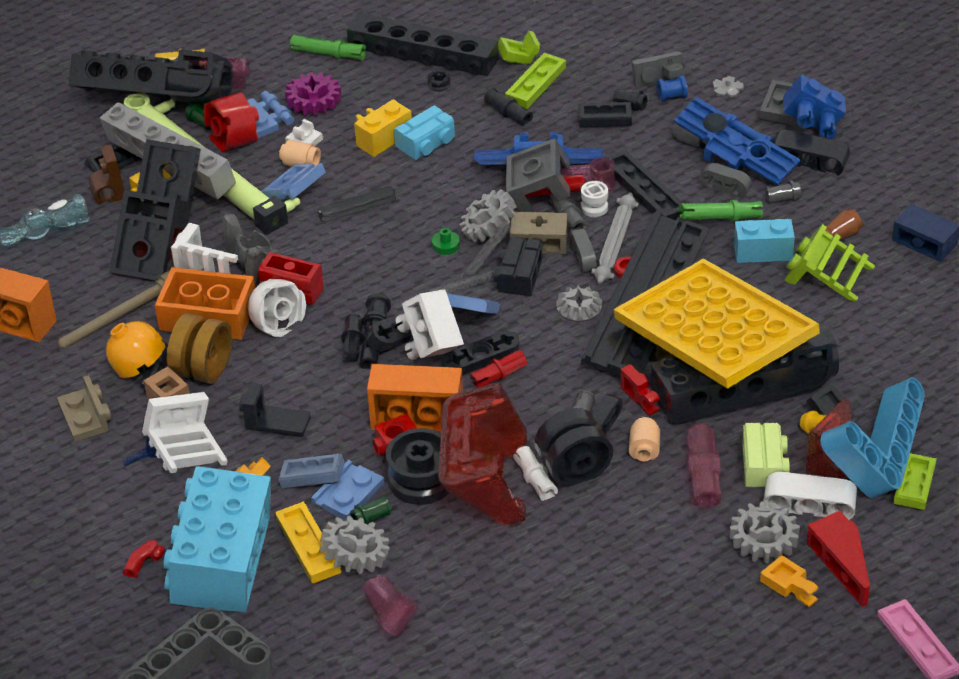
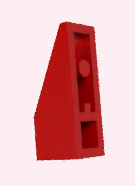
[806,510,870,607]

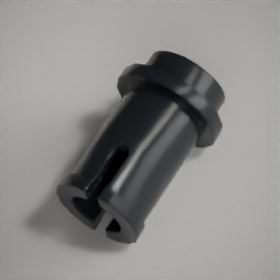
[613,88,648,111]

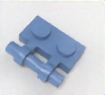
[247,91,294,138]

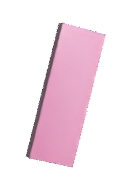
[877,599,959,679]

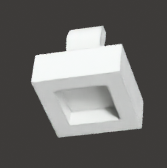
[285,119,323,146]

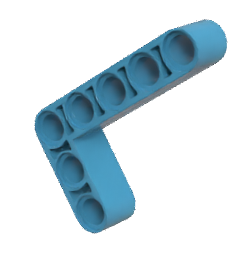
[820,377,925,498]

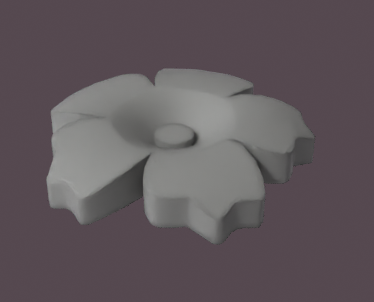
[712,76,744,97]

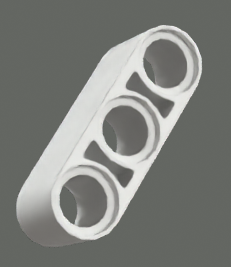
[763,472,857,520]

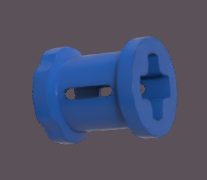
[656,75,688,102]

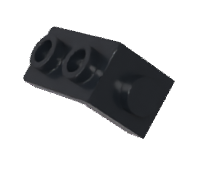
[239,383,311,437]

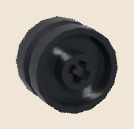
[534,408,613,487]
[386,428,455,505]

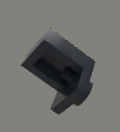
[806,383,860,425]

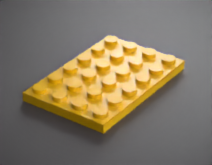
[614,258,820,388]

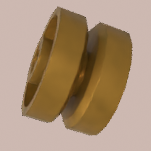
[167,313,232,384]

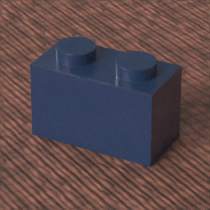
[892,204,959,262]

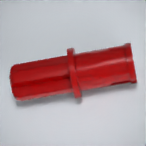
[470,350,527,390]

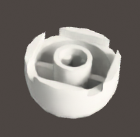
[248,279,306,337]

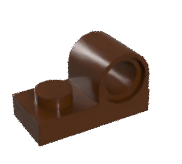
[89,144,125,205]

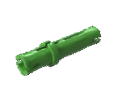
[290,35,366,61]
[679,200,763,222]

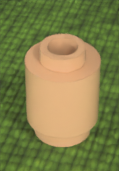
[279,140,321,167]
[629,417,660,461]

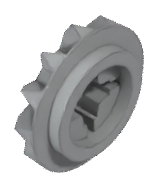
[556,285,602,321]

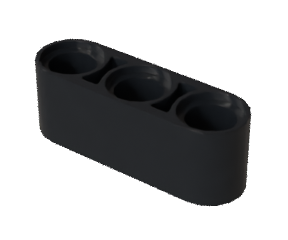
[772,130,851,175]

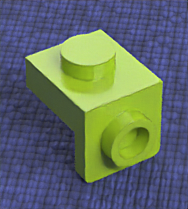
[498,31,540,64]

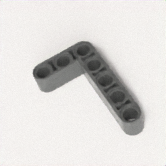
[117,608,273,679]

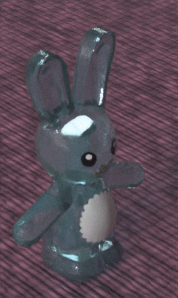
[0,193,89,246]

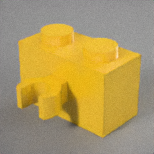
[354,100,411,157]

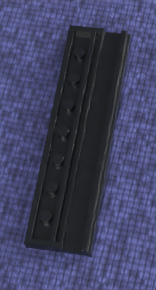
[580,209,709,377]

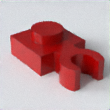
[621,364,660,416]

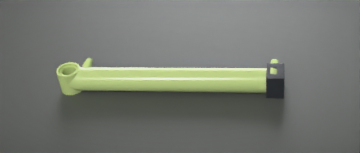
[124,93,300,235]

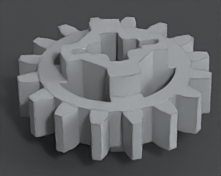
[460,189,517,242]
[730,501,800,563]
[320,516,390,574]

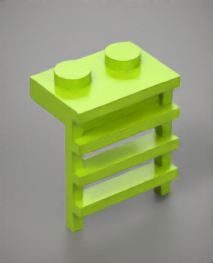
[784,224,875,302]

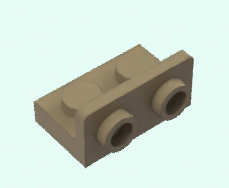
[57,375,112,442]

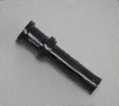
[359,293,391,369]

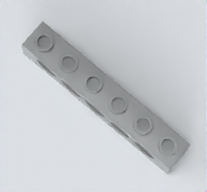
[100,102,236,199]

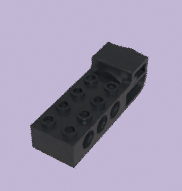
[68,50,233,104]
[650,312,839,425]

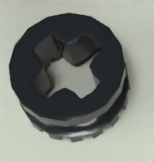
[427,69,451,91]

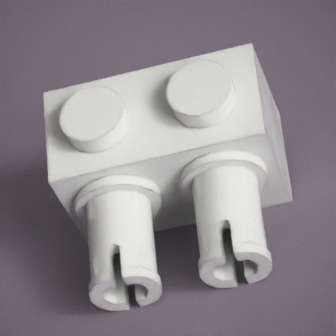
[396,289,464,360]

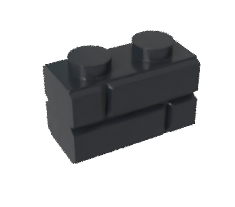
[494,237,543,296]

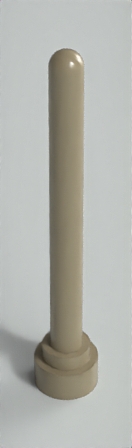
[58,271,170,348]

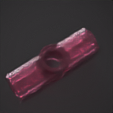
[687,423,721,508]

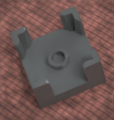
[506,138,570,212]

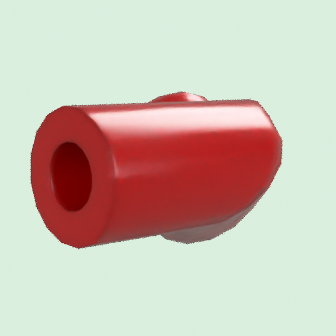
[122,540,165,578]

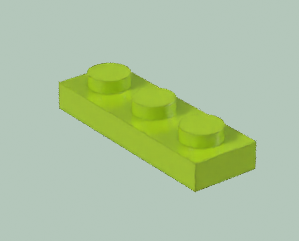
[505,53,566,109]

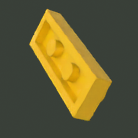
[275,502,341,584]

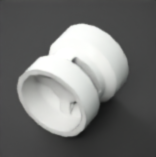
[581,181,608,217]

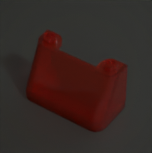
[439,382,527,525]

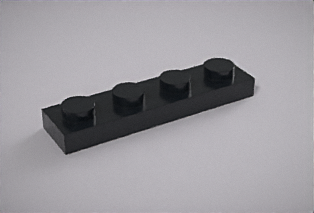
[603,150,683,220]

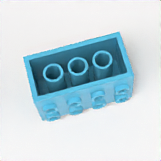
[164,466,271,612]

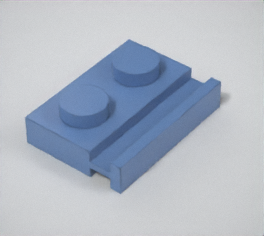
[262,163,326,202]
[311,460,385,521]

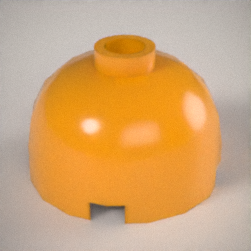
[105,321,165,379]

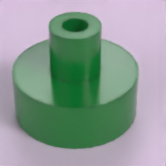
[432,228,460,255]

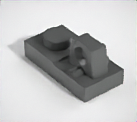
[631,51,684,88]

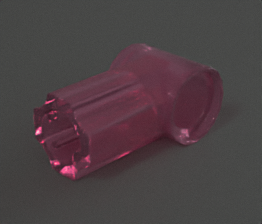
[562,157,616,191]
[363,575,419,636]

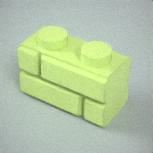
[742,423,789,487]

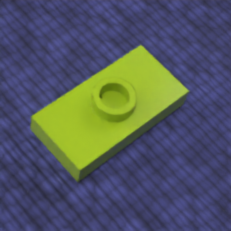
[893,453,937,510]

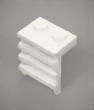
[171,223,238,274]
[142,392,228,473]

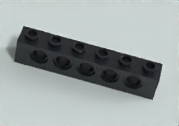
[347,12,499,76]

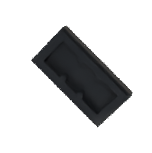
[579,102,632,127]

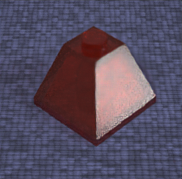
[806,398,852,481]

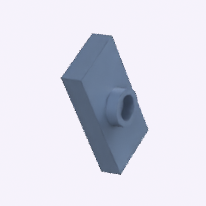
[278,454,345,488]

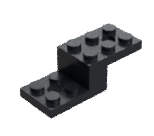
[109,139,201,281]

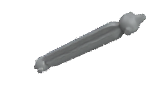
[591,193,639,285]

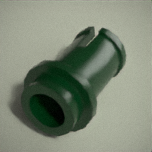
[185,103,211,131]
[350,496,392,525]

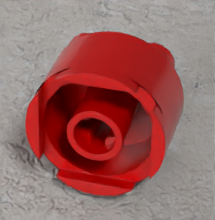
[203,92,259,152]

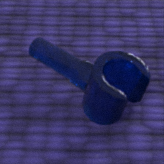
[122,437,157,466]

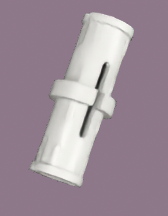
[513,446,558,501]

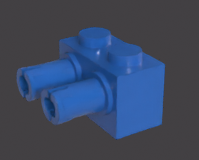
[783,74,846,139]

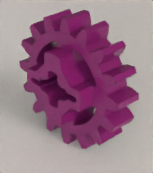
[285,72,342,116]

